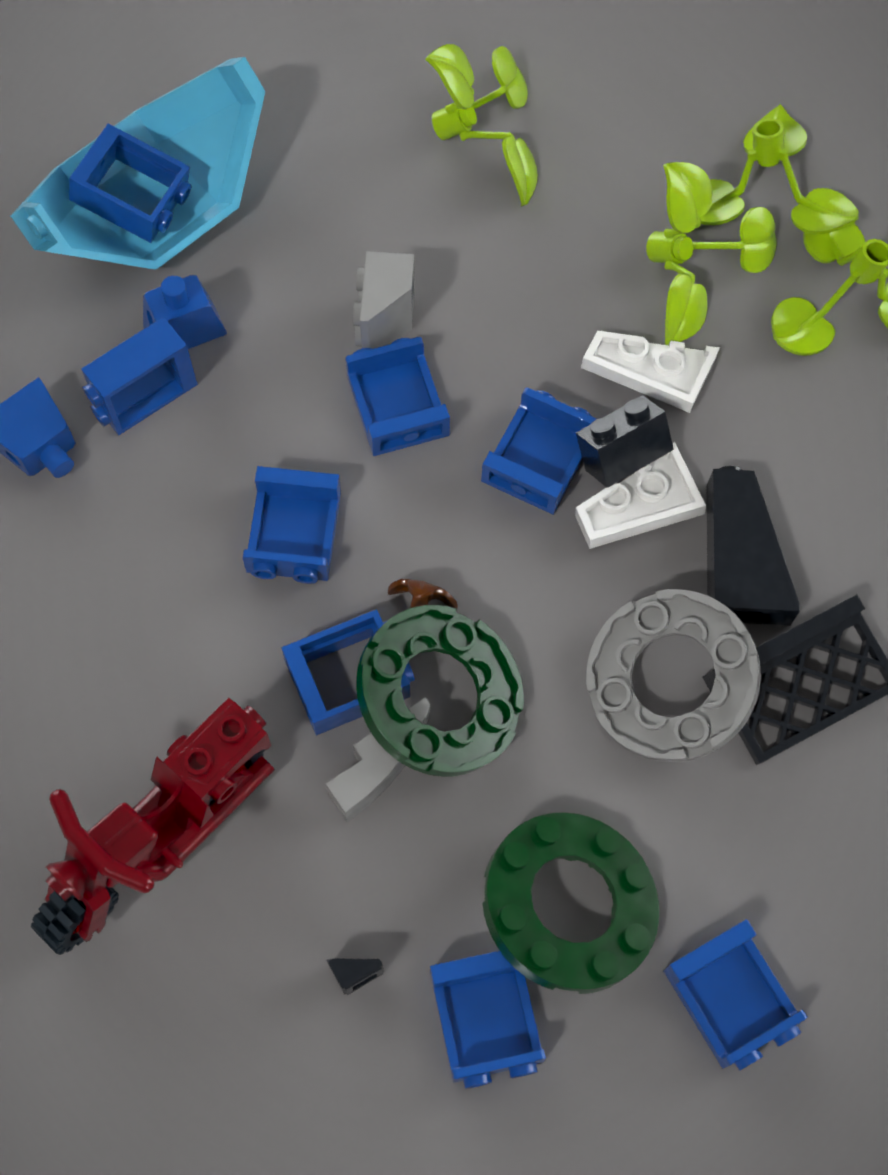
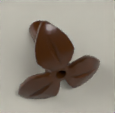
[388,579,458,611]

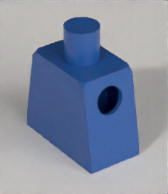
[143,275,227,349]
[0,377,76,478]

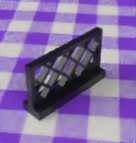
[702,594,888,765]

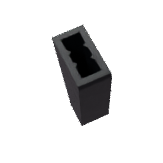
[706,466,800,626]

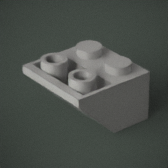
[353,251,415,349]

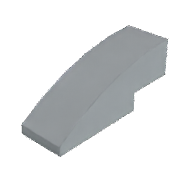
[326,697,431,822]

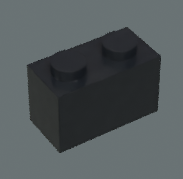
[576,395,674,488]

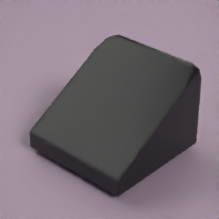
[326,958,384,995]

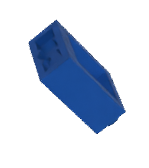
[69,123,192,243]
[81,317,198,436]
[281,609,415,736]

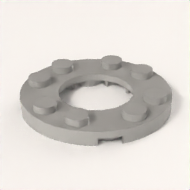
[586,589,761,762]

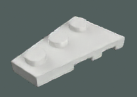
[580,331,720,413]
[575,442,706,549]

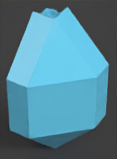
[10,57,265,270]

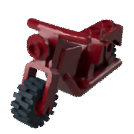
[31,698,275,955]

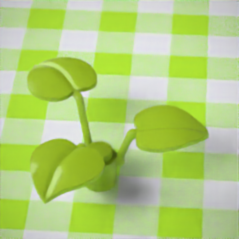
[425,44,538,206]
[700,104,859,234]
[646,162,777,346]
[771,223,888,356]

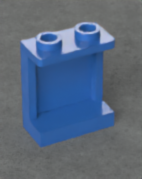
[345,337,450,457]
[481,387,597,515]
[243,466,341,584]
[663,919,808,1071]
[430,951,546,1089]

